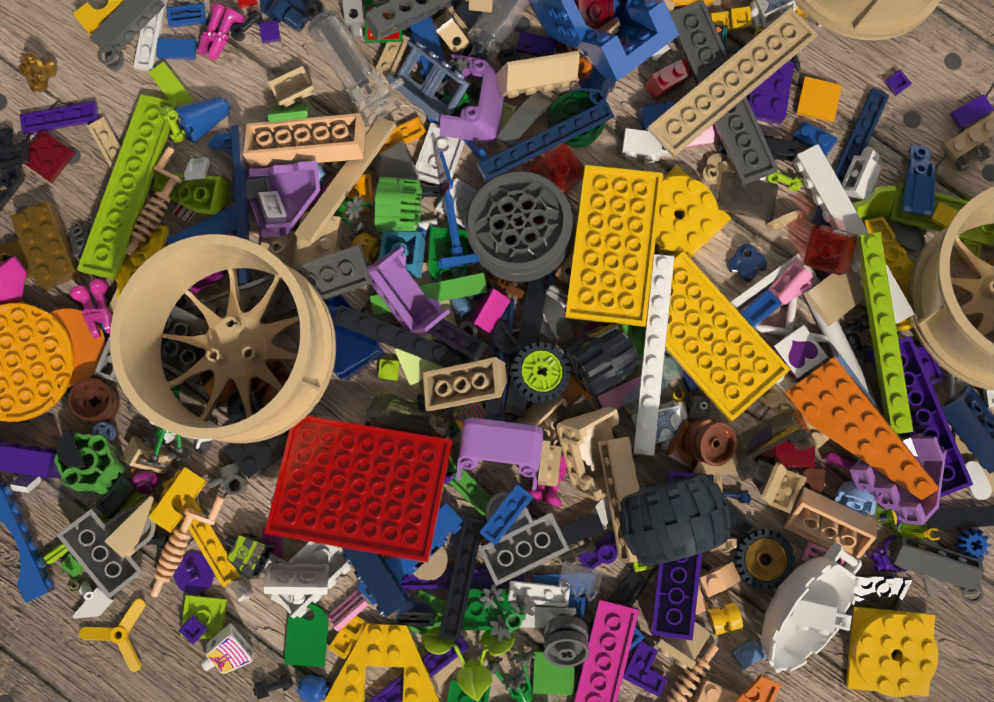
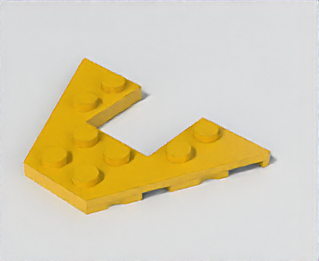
[324,624,440,702]

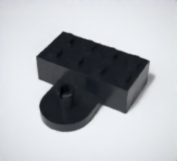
[224,390,290,480]

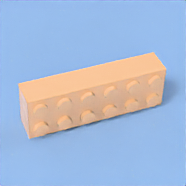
[243,113,365,169]

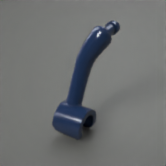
[723,490,751,504]

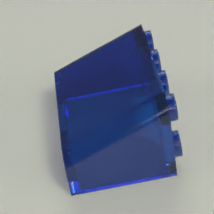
[297,294,385,382]

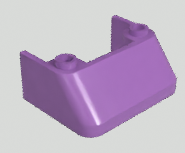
[440,54,504,143]
[367,246,450,333]
[457,418,543,490]

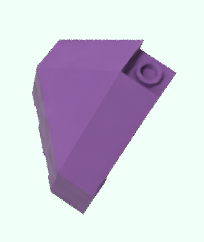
[246,161,320,238]
[849,432,947,525]

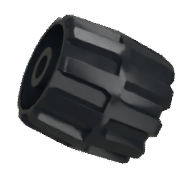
[563,322,640,396]

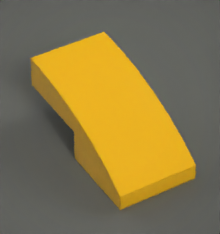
[710,6,752,32]
[328,615,368,660]

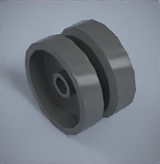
[544,616,589,667]

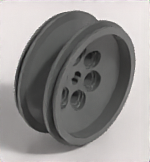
[466,171,573,282]

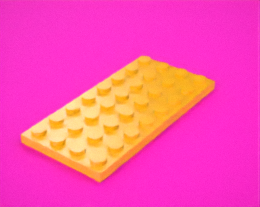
[565,165,663,327]
[645,251,791,422]

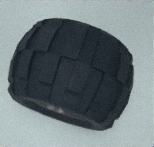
[619,473,731,565]

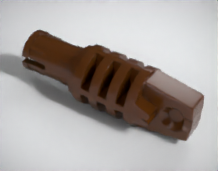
[474,268,525,299]

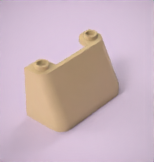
[557,407,619,501]

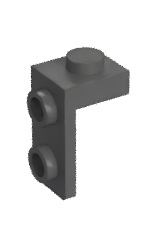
[68,223,90,262]

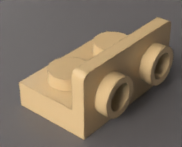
[537,441,562,487]

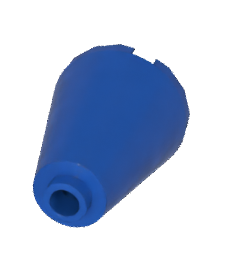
[174,97,231,143]

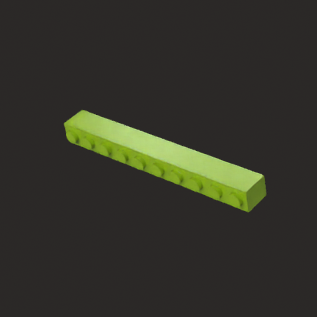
[856,232,913,434]

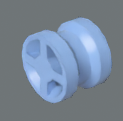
[92,422,117,442]

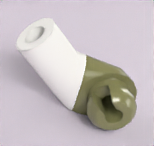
[67,578,94,600]

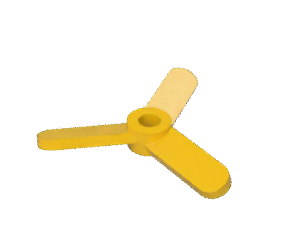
[79,598,145,672]

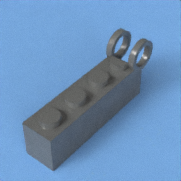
[89,0,165,71]
[893,535,984,604]

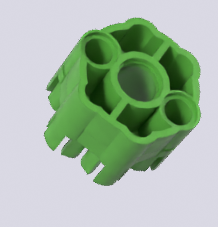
[375,177,422,233]
[54,434,126,495]

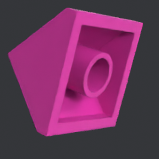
[468,288,510,334]

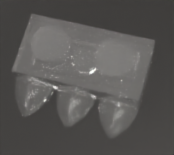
[558,561,603,601]

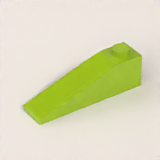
[152,172,231,215]

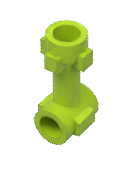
[160,106,185,143]
[768,166,803,191]

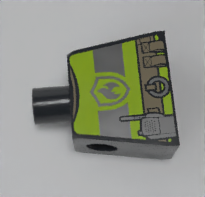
[224,533,276,579]

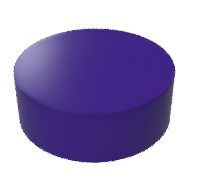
[597,544,617,564]

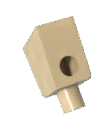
[433,10,469,54]

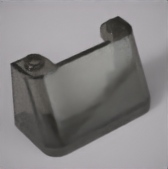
[365,392,453,439]
[732,408,817,481]

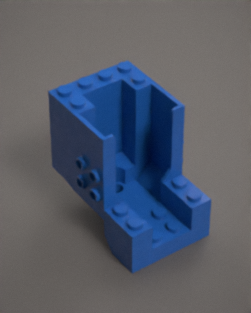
[530,0,679,81]

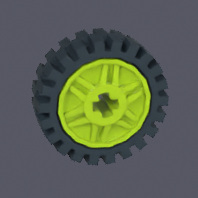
[509,342,571,403]

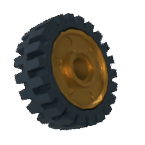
[733,529,796,590]

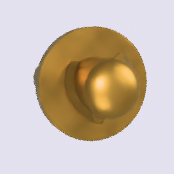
[19,53,57,92]

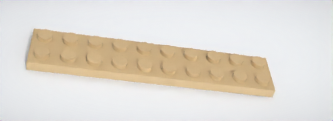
[647,8,818,158]

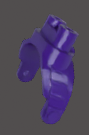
[869,535,908,572]

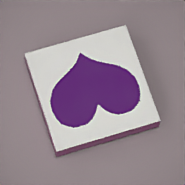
[772,325,827,380]

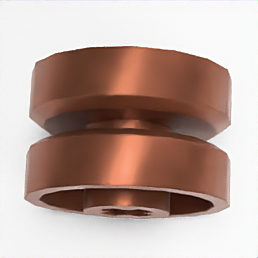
[684,418,737,466]

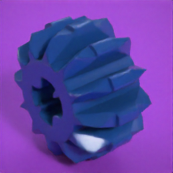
[953,528,992,561]

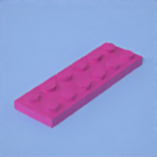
[574,598,639,702]

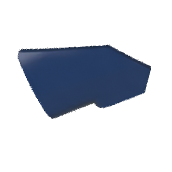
[260,0,309,32]
[571,67,616,105]

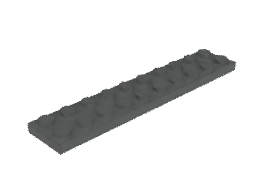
[669,0,779,185]
[180,245,373,322]

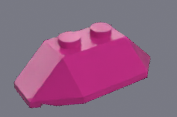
[0,256,27,305]

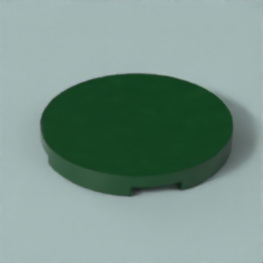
[548,91,605,148]

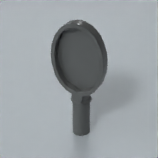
[893,223,927,251]

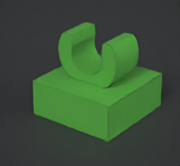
[60,553,84,578]

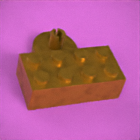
[0,200,83,290]

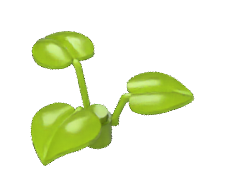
[421,626,515,702]

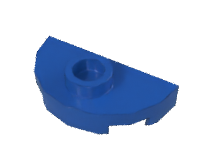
[208,133,232,155]

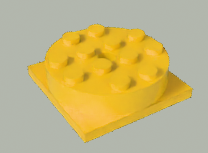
[655,165,731,259]
[846,606,938,697]

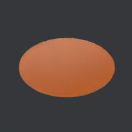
[50,309,106,386]

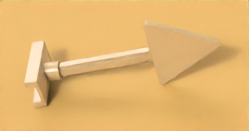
[693,458,741,552]

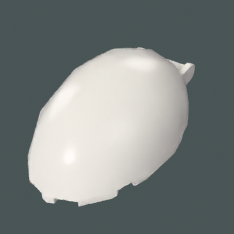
[761,543,862,673]

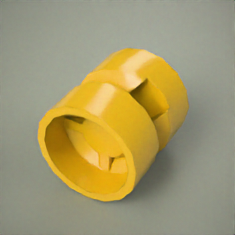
[707,602,743,636]

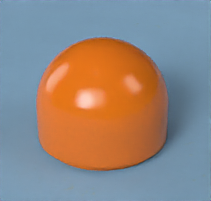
[578,57,592,77]

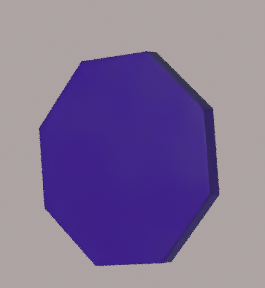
[173,551,215,595]

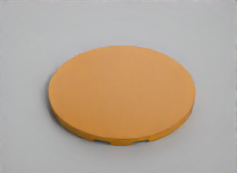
[0,303,75,422]

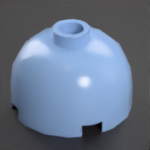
[834,480,877,515]

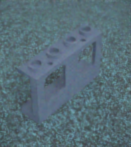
[385,41,469,122]

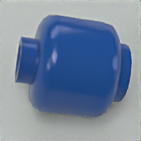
[297,674,329,702]

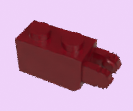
[644,59,693,101]
[755,438,815,468]

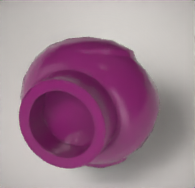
[131,467,159,494]

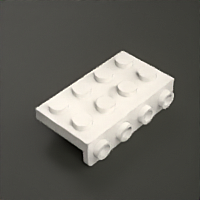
[263,542,353,619]

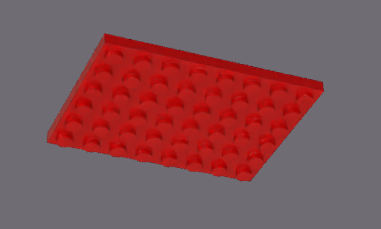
[264,416,453,563]

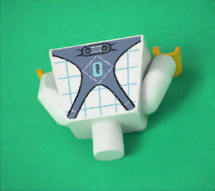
[750,0,807,39]
[625,391,688,450]

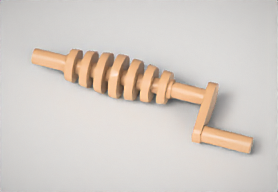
[126,147,182,256]
[150,496,225,597]
[666,644,719,702]

